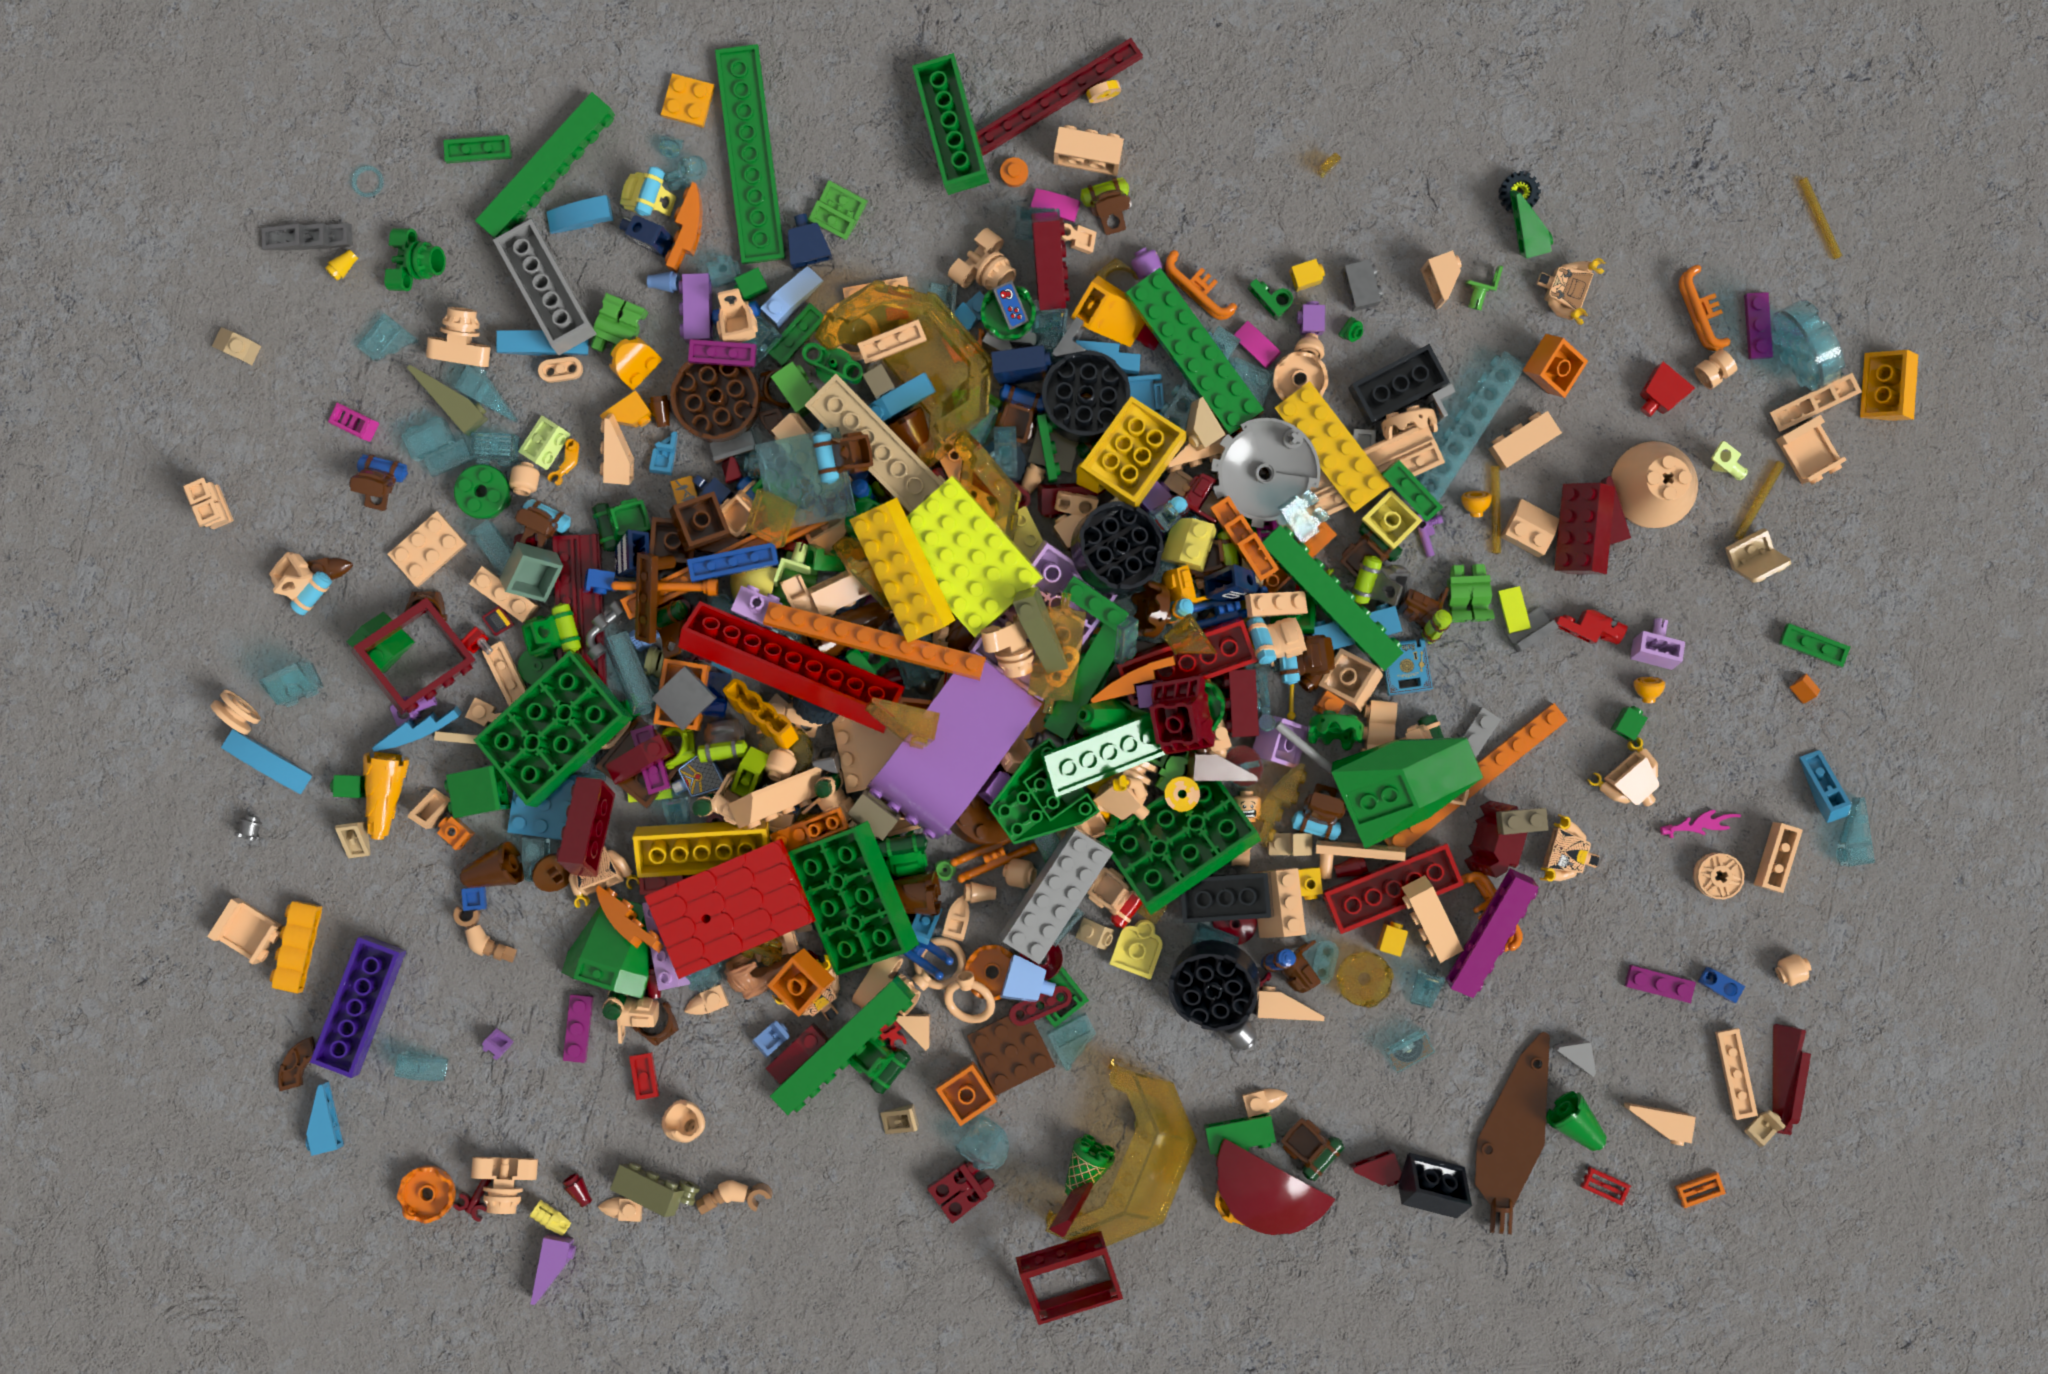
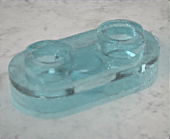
[1312,940,1339,984]

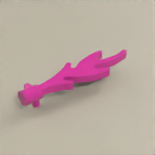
[1660,810,1741,838]

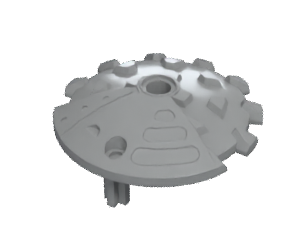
[1211,418,1320,528]

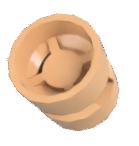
[1694,349,1737,390]

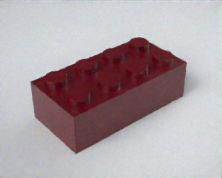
[1031,211,1070,310]
[1554,483,1615,574]
[556,777,615,877]

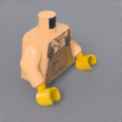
[1536,258,1605,325]

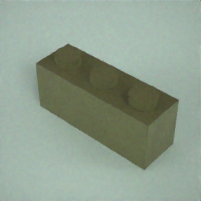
[610,1162,684,1217]

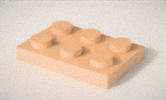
[388,511,467,587]

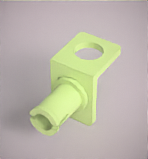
[1711,441,1748,480]
[773,542,811,587]

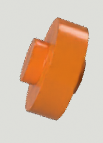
[1000,157,1028,188]

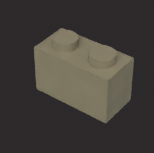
[863,364,895,400]
[847,788,902,840]
[1496,807,1549,835]

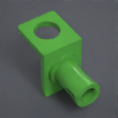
[1465,265,1503,311]

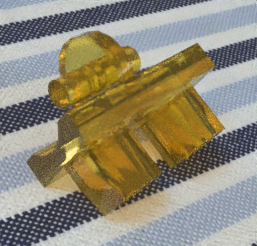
[742,938,783,966]

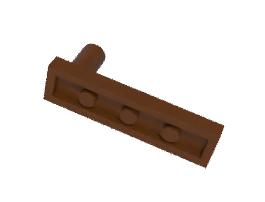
[635,552,676,644]

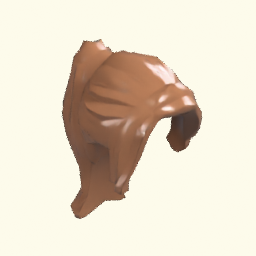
[724,952,792,1000]

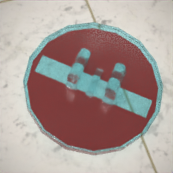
[1226,745,1263,788]

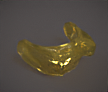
[1094,258,1139,280]

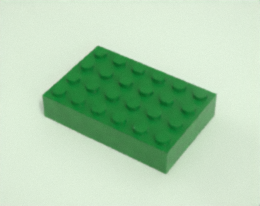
[473,650,633,807]
[1099,781,1261,915]
[788,821,919,976]

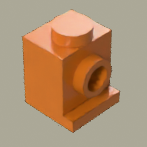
[1312,690,1345,714]
[437,816,475,850]

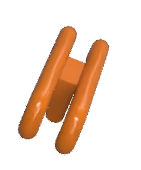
[1165,250,1237,320]
[1678,265,1730,351]
[950,838,1039,883]
[1461,872,1523,952]

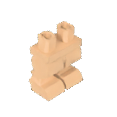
[183,477,234,529]

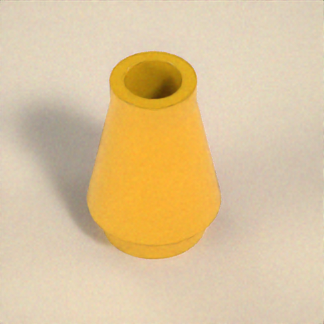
[325,249,358,281]

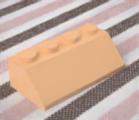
[729,767,822,829]

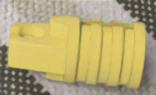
[529,1200,571,1236]

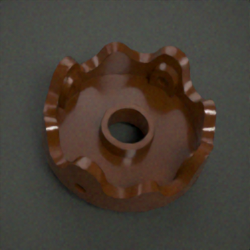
[1131,581,1171,638]

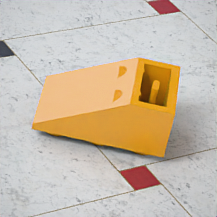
[1070,276,1145,348]

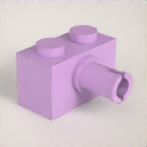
[731,585,783,630]
[1630,618,1685,670]

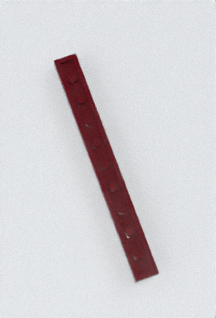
[977,38,1143,156]

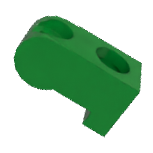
[806,544,846,572]

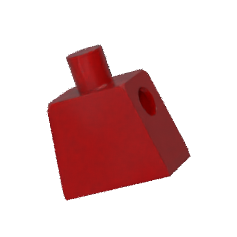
[1640,361,1695,417]

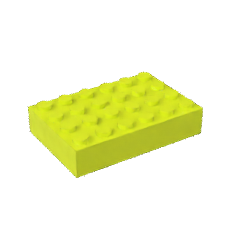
[907,476,1044,637]

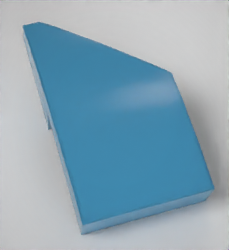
[649,432,678,476]

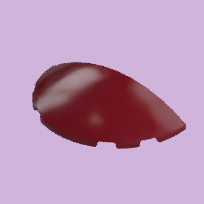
[1216,1138,1335,1235]

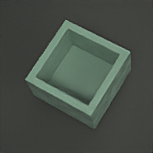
[499,542,563,602]

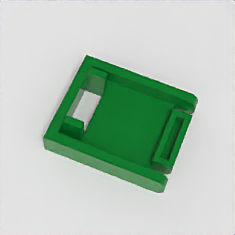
[1036,966,1089,1028]

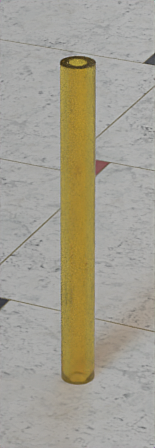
[1799,177,1843,260]
[1734,461,1785,540]
[1491,466,1501,554]

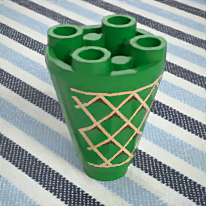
[1065,1134,1115,1196]

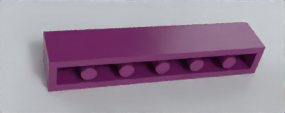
[1446,868,1539,998]

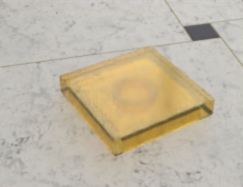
[744,489,797,547]

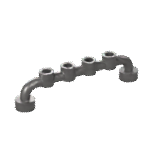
[585,569,678,661]

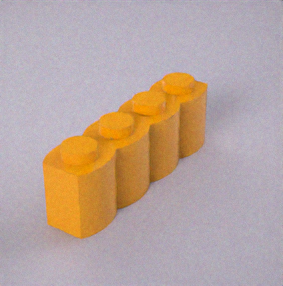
[723,679,799,749]
[270,900,322,994]

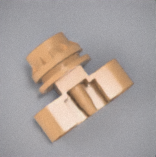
[948,228,1016,290]
[426,307,491,367]
[980,614,1035,678]
[852,956,921,1016]
[471,1157,538,1214]

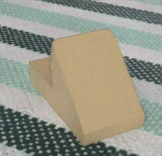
[1268,833,1312,856]

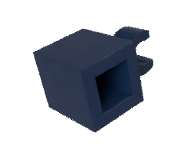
[693,475,734,505]

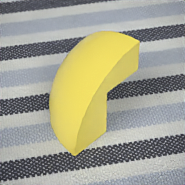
[730,567,777,600]

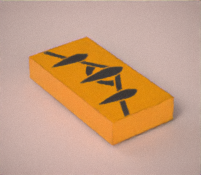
[670,476,698,504]

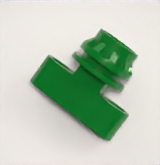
[384,228,446,291]
[802,343,864,384]

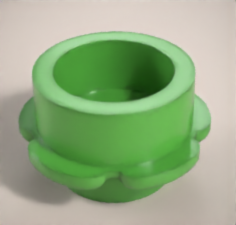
[934,859,956,881]

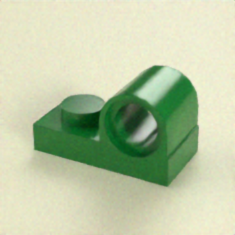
[1248,279,1293,321]

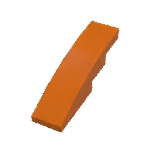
[1209,496,1279,582]
[1091,655,1176,703]

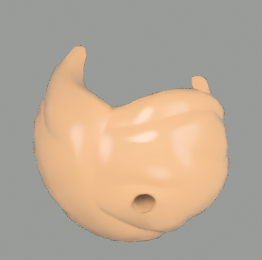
[661,1099,705,1143]

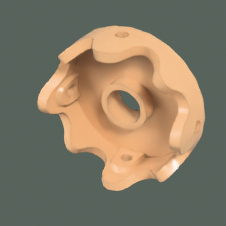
[1273,351,1328,401]
[1381,405,1438,440]

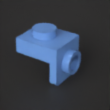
[752,1020,790,1057]

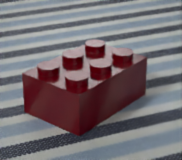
[1221,669,1259,738]

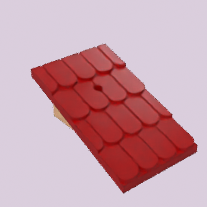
[644,838,816,979]

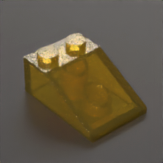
[865,697,940,749]

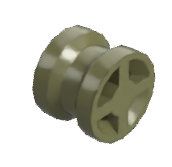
[678,1180,700,1205]

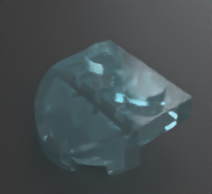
[956,1115,1009,1171]

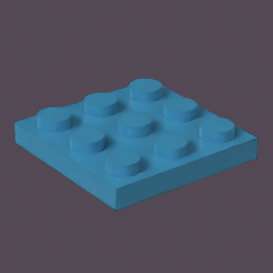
[507,775,584,840]

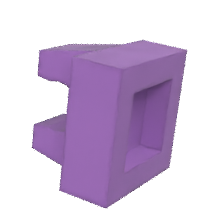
[482,1028,514,1060]

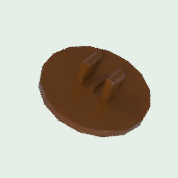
[532,853,570,892]

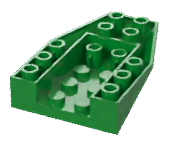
[1331,737,1483,849]

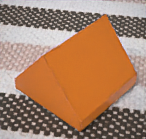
[1789,673,1820,704]

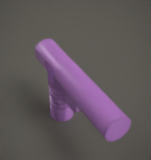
[1417,514,1443,557]

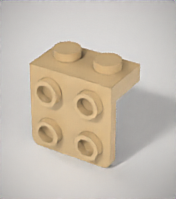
[1725,528,1791,583]

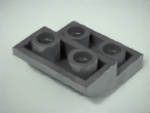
[652,666,717,730]

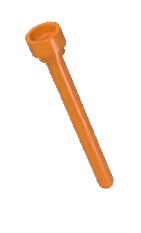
[611,578,718,596]

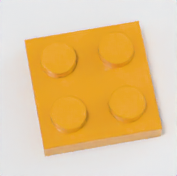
[661,73,715,128]

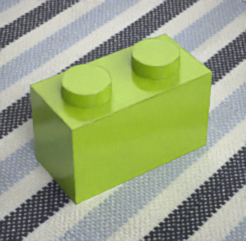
[730,746,769,797]

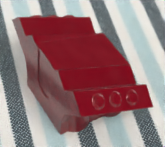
[1149,675,1216,755]
[1464,800,1528,878]

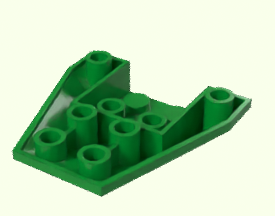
[988,737,1100,844]
[561,897,649,998]

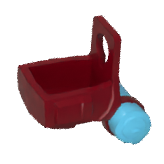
[1166,473,1218,525]

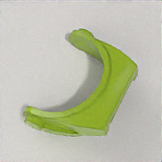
[662,727,696,769]

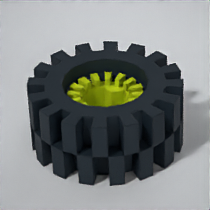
[1498,171,1541,213]

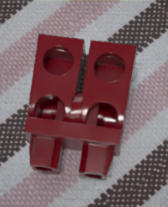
[927,1158,995,1224]

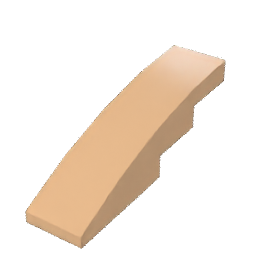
[1770,373,1862,432]

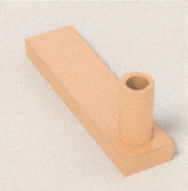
[1316,840,1406,879]

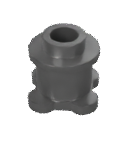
[234,815,263,841]

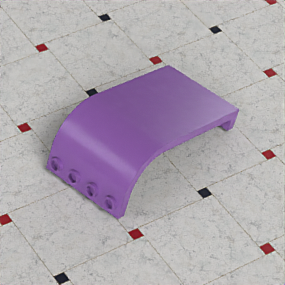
[867,650,1042,840]

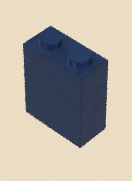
[991,345,1054,386]

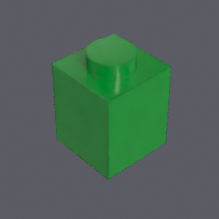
[734,267,770,301]
[1610,706,1648,741]
[330,775,366,798]

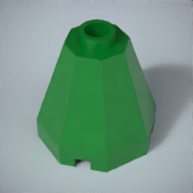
[1077,699,1131,735]

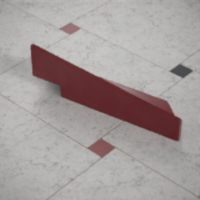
[1772,1024,1811,1135]

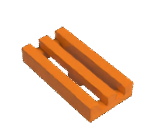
[1675,1171,1726,1208]

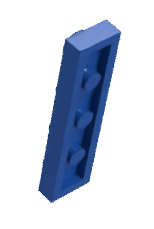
[687,542,779,582]

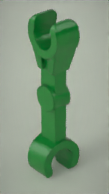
[1105,814,1120,842]

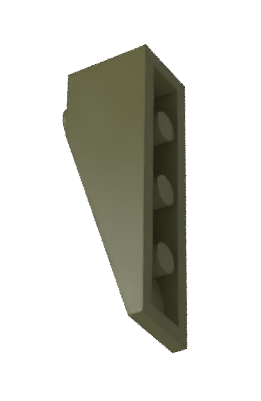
[407,365,489,436]
[1013,586,1069,674]

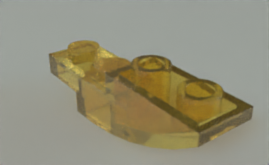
[1257,763,1308,847]

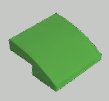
[808,180,868,240]

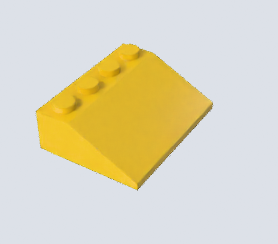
[1080,396,1186,507]

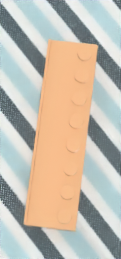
[1276,425,1445,532]

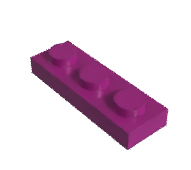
[1744,292,1773,360]
[688,339,757,367]
[630,725,671,795]
[1624,965,1696,1003]
[563,994,594,1063]

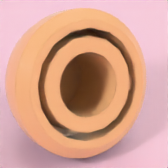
[1294,333,1324,360]

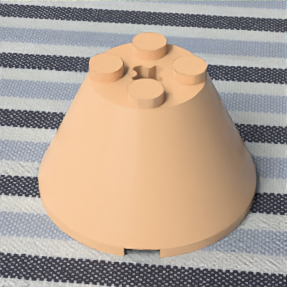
[1611,441,1698,528]

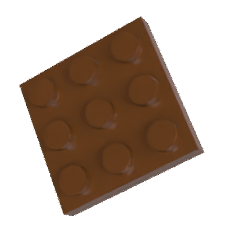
[596,716,685,809]
[967,1010,1055,1096]

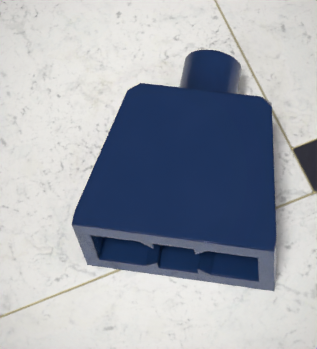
[788,214,833,269]

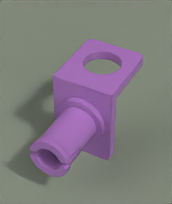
[390,696,437,726]

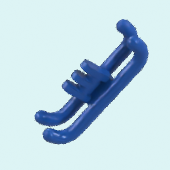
[1187,586,1268,631]
[903,941,954,980]

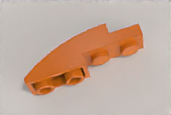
[665,182,703,273]
[1263,519,1337,593]
[769,807,849,851]
[596,885,664,953]

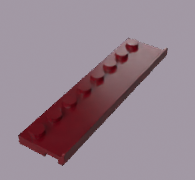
[552,534,608,687]

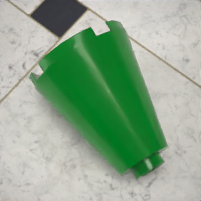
[1546,1091,1607,1151]

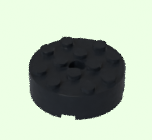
[1042,350,1131,443]
[1071,501,1164,595]
[1168,940,1260,1031]

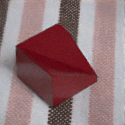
[722,456,743,485]

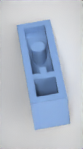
[760,266,824,328]

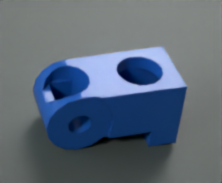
[1698,966,1746,1003]

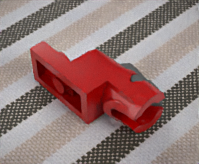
[1554,608,1628,645]

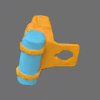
[1162,565,1209,624]

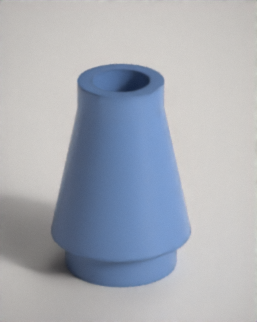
[647,271,681,293]

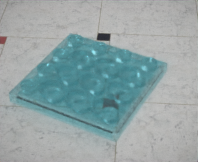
[754,427,857,532]

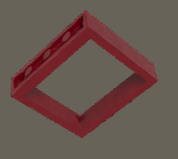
[352,597,476,715]
[1015,1231,1123,1325]

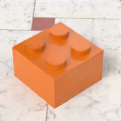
[1522,334,1588,398]
[767,948,835,1017]
[936,1062,998,1127]

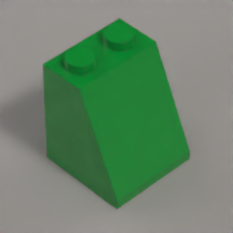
[444,765,511,818]

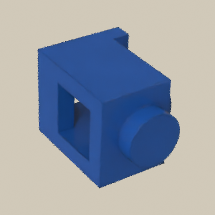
[583,568,618,595]

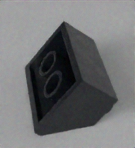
[1398,1153,1472,1219]

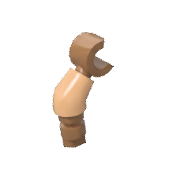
[453,906,517,963]
[695,1180,773,1215]

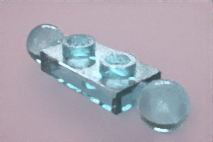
[1253,661,1276,732]

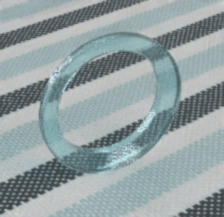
[352,166,384,197]

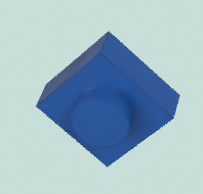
[461,887,487,911]

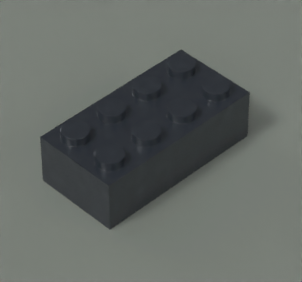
[1348,344,1450,427]
[1181,872,1274,923]

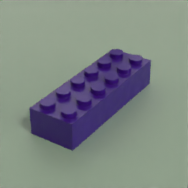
[310,935,407,1078]

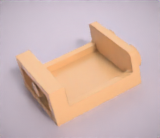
[1776,415,1846,485]
[207,898,283,965]

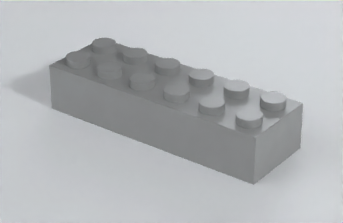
[493,219,597,356]
[999,826,1113,964]

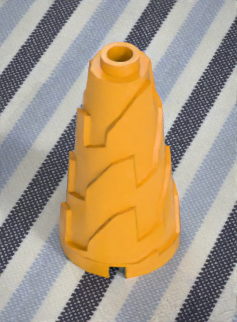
[363,752,409,840]

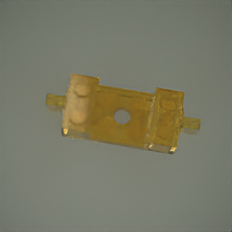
[1028,592,1087,714]

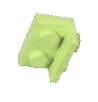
[518,415,570,470]

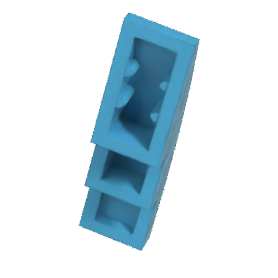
[496,330,588,356]
[372,706,462,752]
[221,728,312,795]

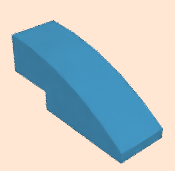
[547,195,613,234]
[1076,340,1141,375]

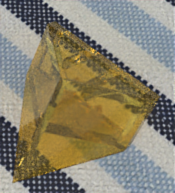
[1163,613,1217,655]

